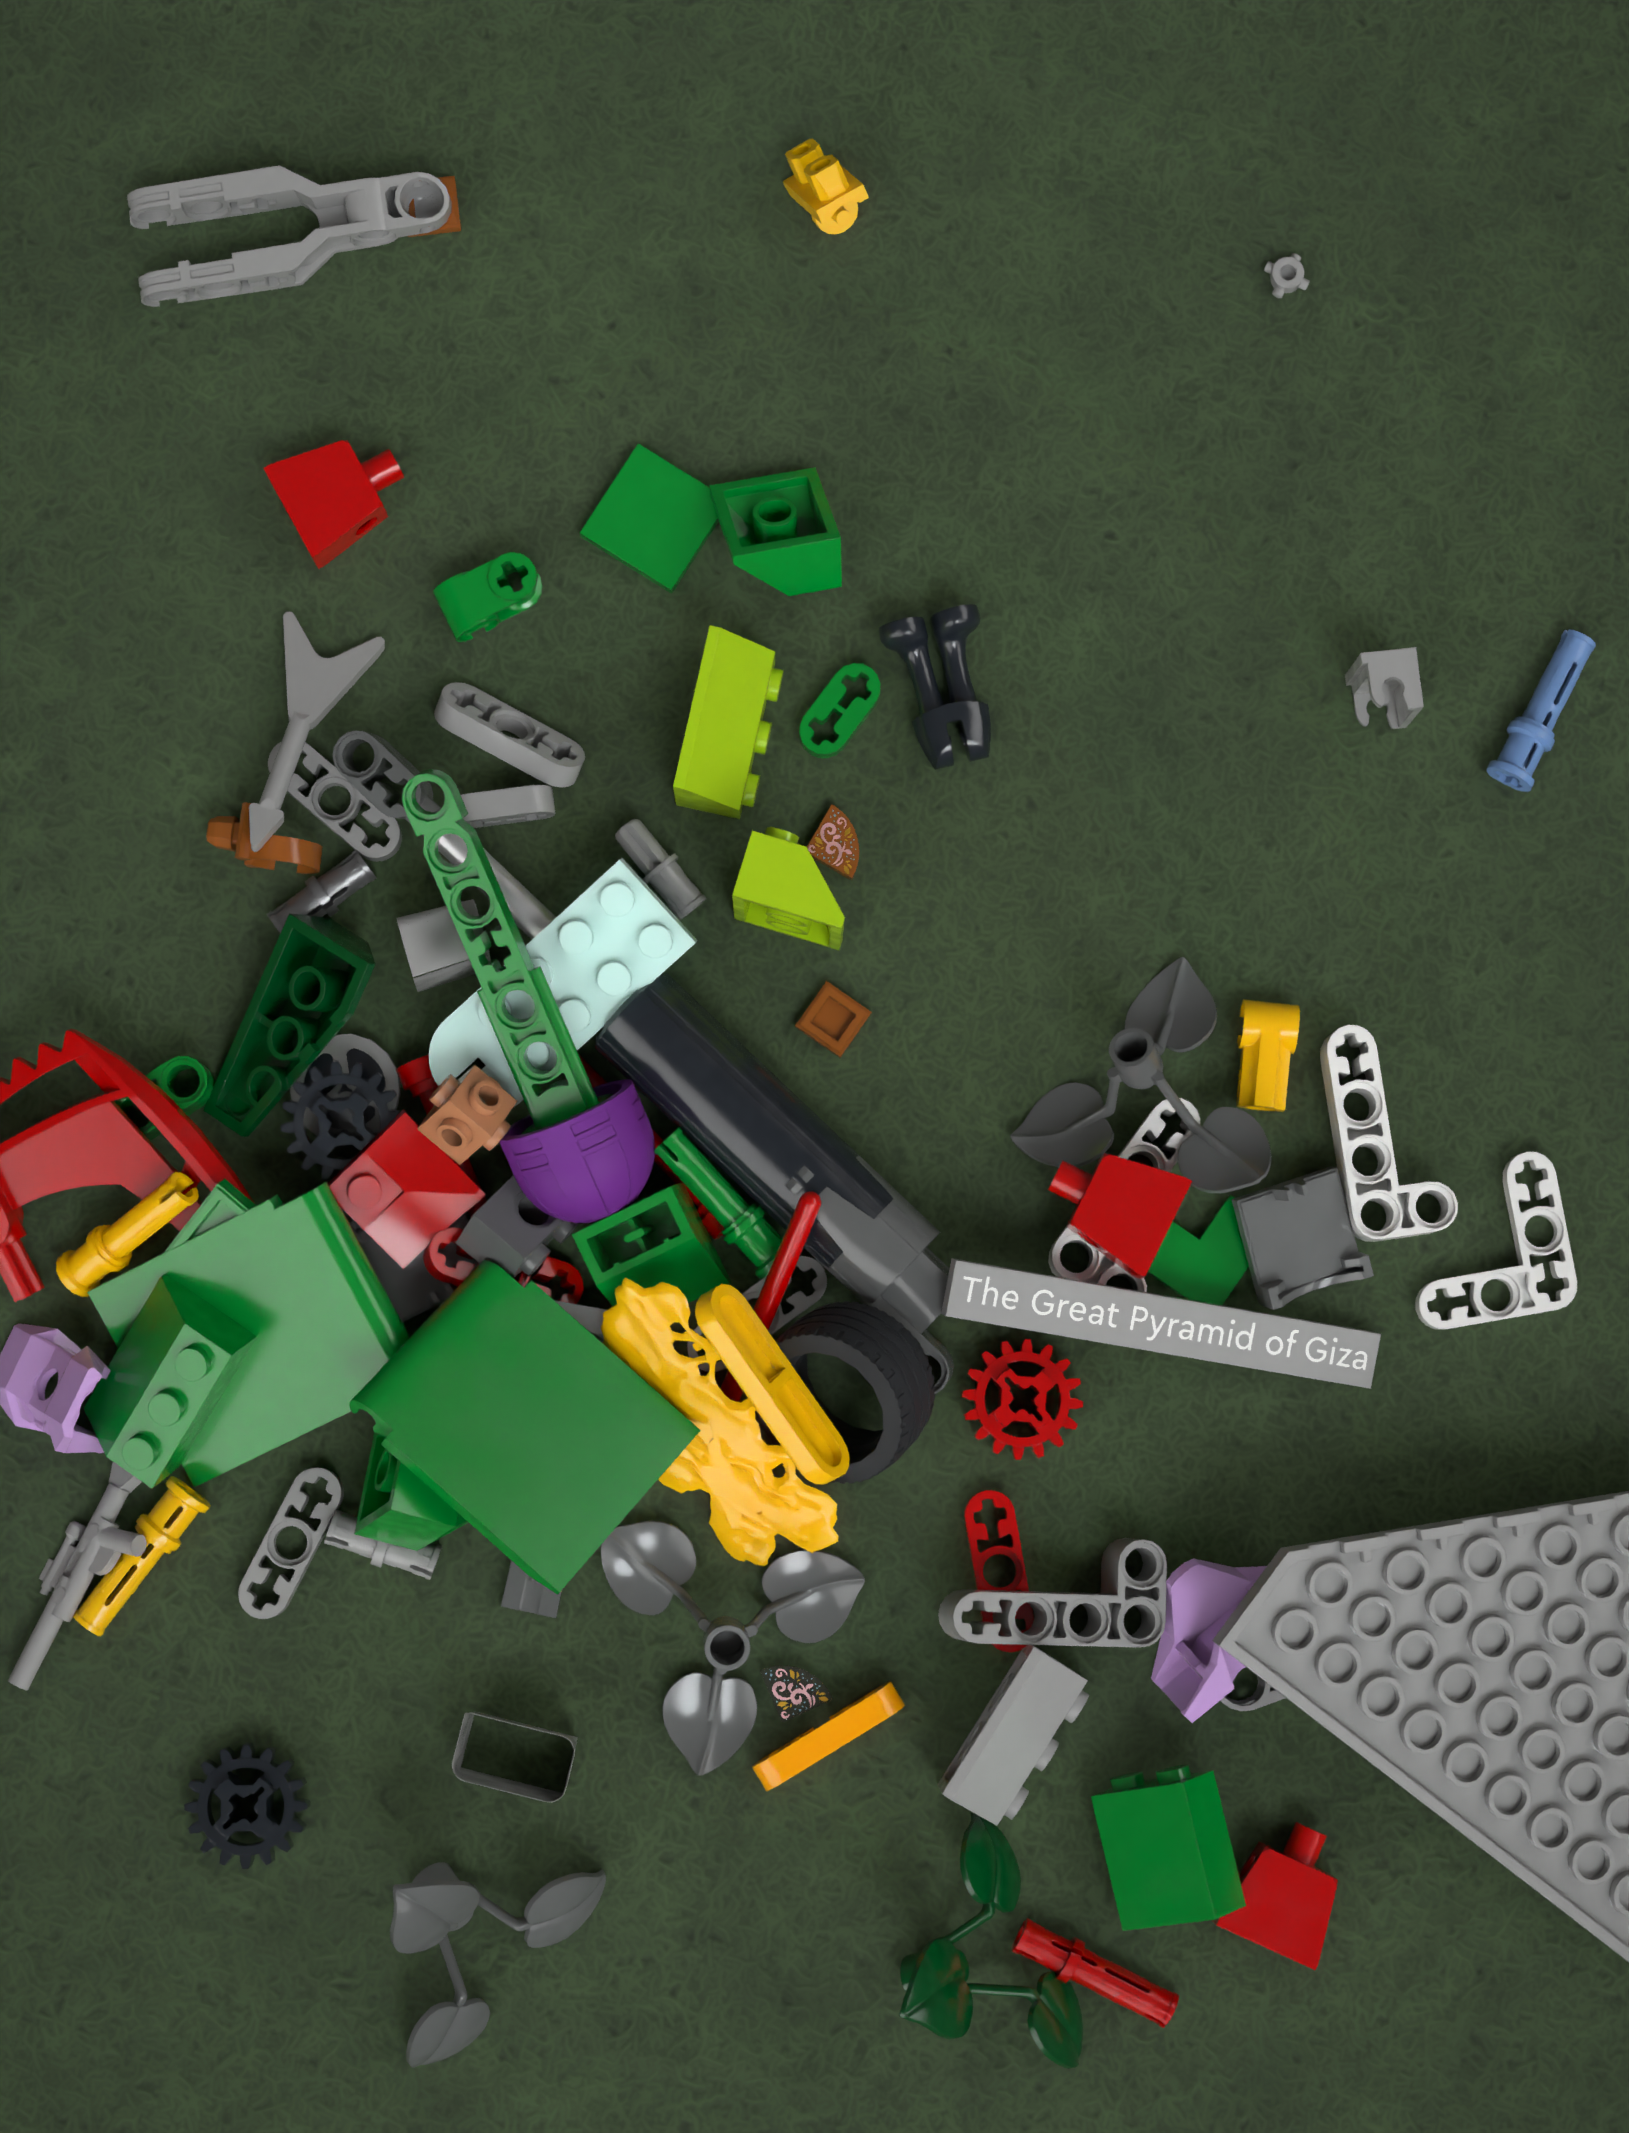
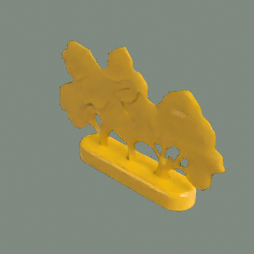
[601,1278,850,1566]

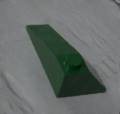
[203,913,375,1137]

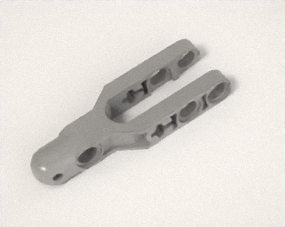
[127,165,452,307]

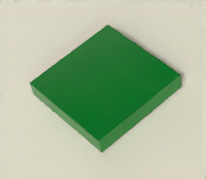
[580,443,719,594]

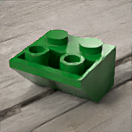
[572,1182,731,1307]

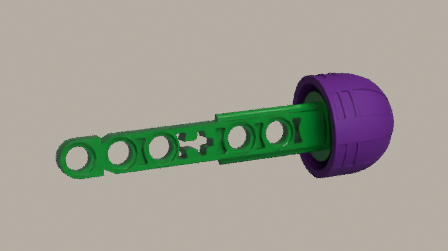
[402,769,655,1223]

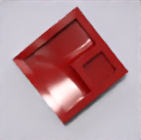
[328,1109,486,1269]

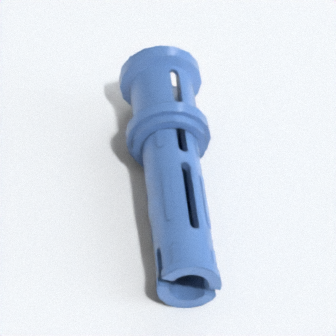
[1486,630,1596,792]

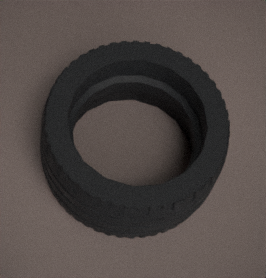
[757,1301,935,1484]

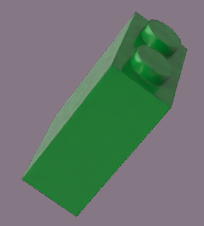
[1091,1764,1246,1931]

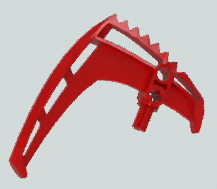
[0,1029,255,1302]

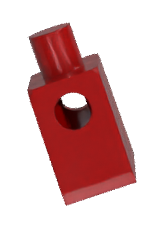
[263,440,405,569]
[1048,1153,1192,1279]
[1212,1822,1338,1970]

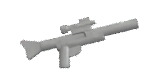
[7,1462,147,1690]

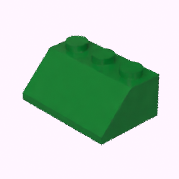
[84,1274,257,1489]

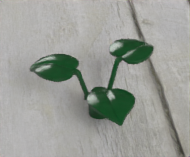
[899,1812,1083,2069]

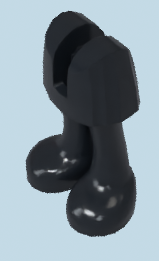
[879,604,991,770]

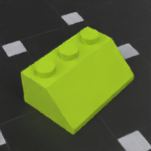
[673,625,784,819]
[732,827,845,950]

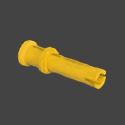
[56,1172,199,1297]
[73,1476,211,1637]

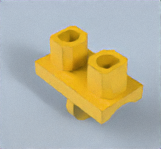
[783,138,869,234]

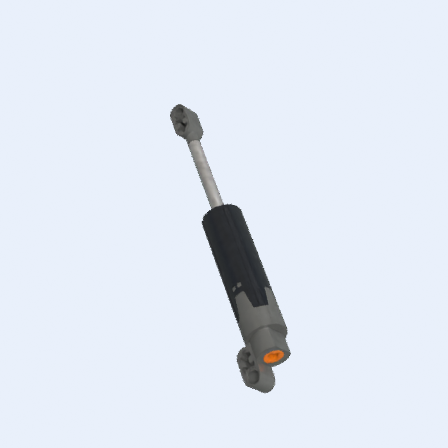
[333,730,954,1394]

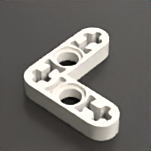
[1415,1152,1577,1330]

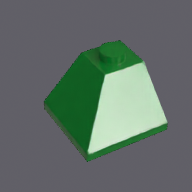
[709,467,842,596]

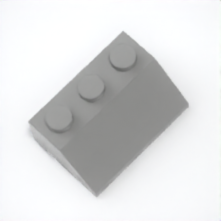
[938,1645,1089,1826]

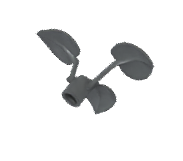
[1010,957,1272,1193]
[601,1520,865,1776]
[390,1862,606,2068]

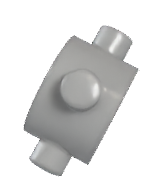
[1264,253,1310,298]

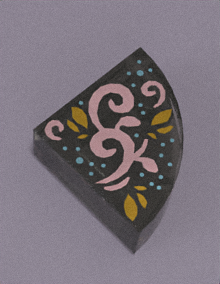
[760,1665,834,1722]

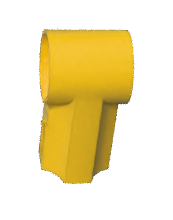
[1236,999,1300,1112]

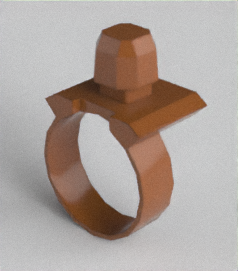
[206,802,323,874]

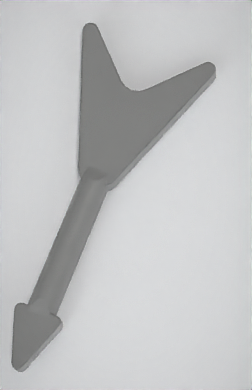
[249,612,385,852]

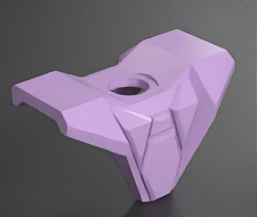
[0,1324,111,1453]
[1151,1558,1267,1723]

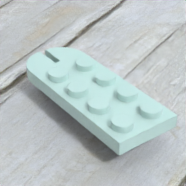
[429,858,698,1107]

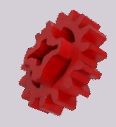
[961,1339,1083,1460]

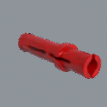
[1011,1918,1179,2028]

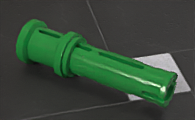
[654,1127,783,1280]

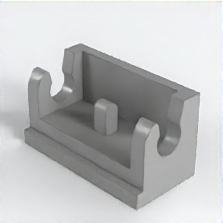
[1345,647,1424,729]

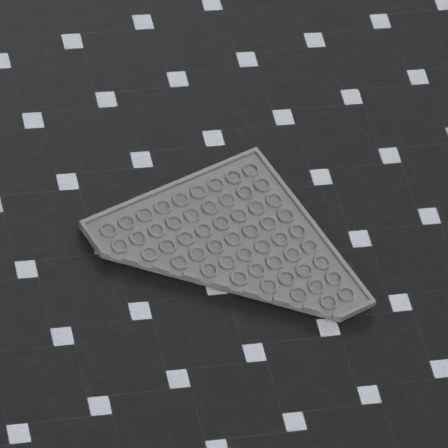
[1212,1491,1629,1963]

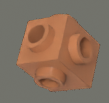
[417,1065,517,1165]

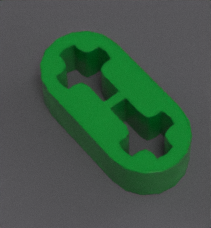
[799,663,881,758]

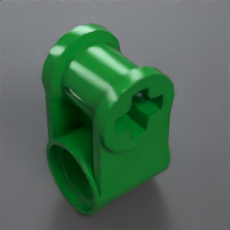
[433,552,543,642]

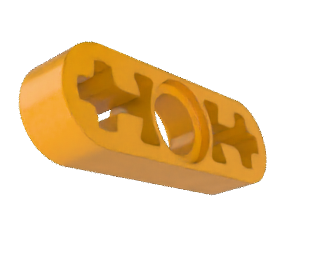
[752,1681,905,1791]

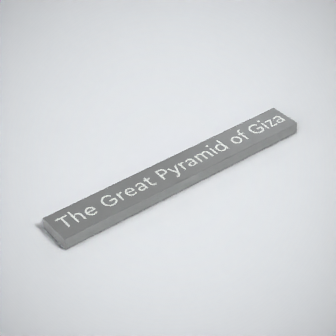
[941,1258,1381,1389]

